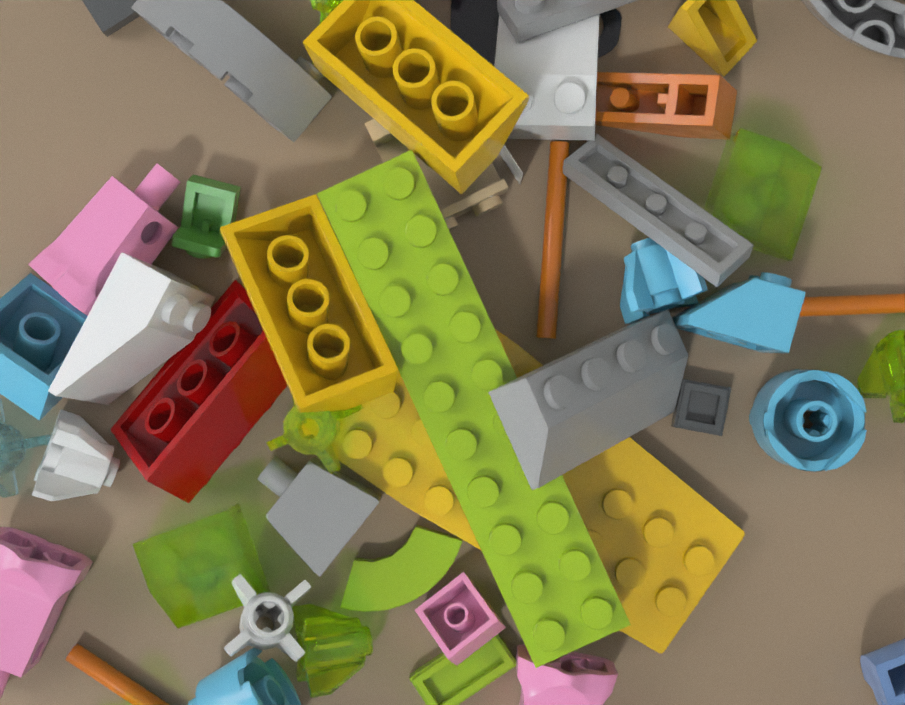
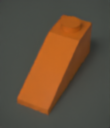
[595,72,737,140]

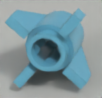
[620,238,708,324]

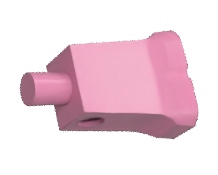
[28,163,181,316]
[0,527,93,698]
[516,644,618,705]

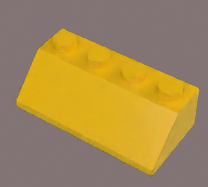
[303,0,529,194]
[220,194,399,413]

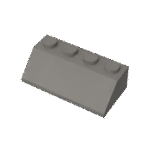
[488,309,688,490]

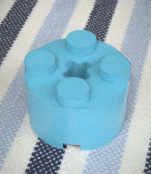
[749,369,867,472]
[188,648,301,705]

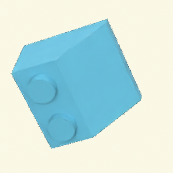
[672,272,806,353]
[0,273,87,421]

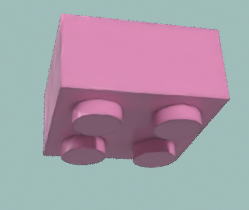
[415,572,506,666]

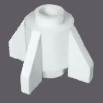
[32,410,120,501]
[224,574,311,662]

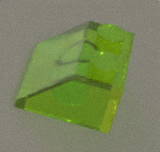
[704,128,822,261]
[132,503,271,629]

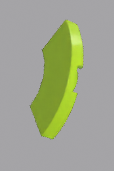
[340,525,463,612]

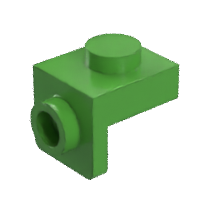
[171,174,241,259]

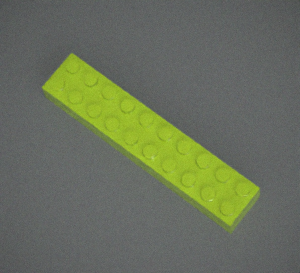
[317,150,631,668]

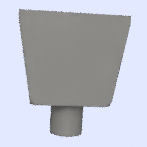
[257,456,382,577]

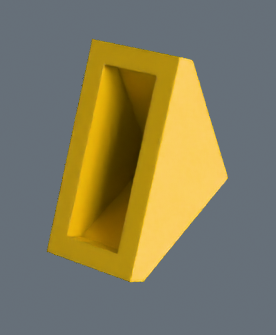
[668,0,757,77]

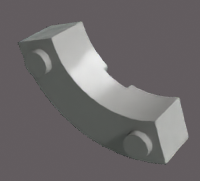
[131,0,332,143]
[801,0,905,59]

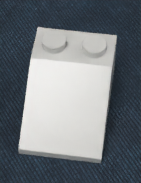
[494,14,600,141]
[48,252,216,405]

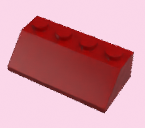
[110,280,288,503]

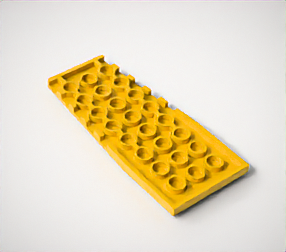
[283,305,745,653]

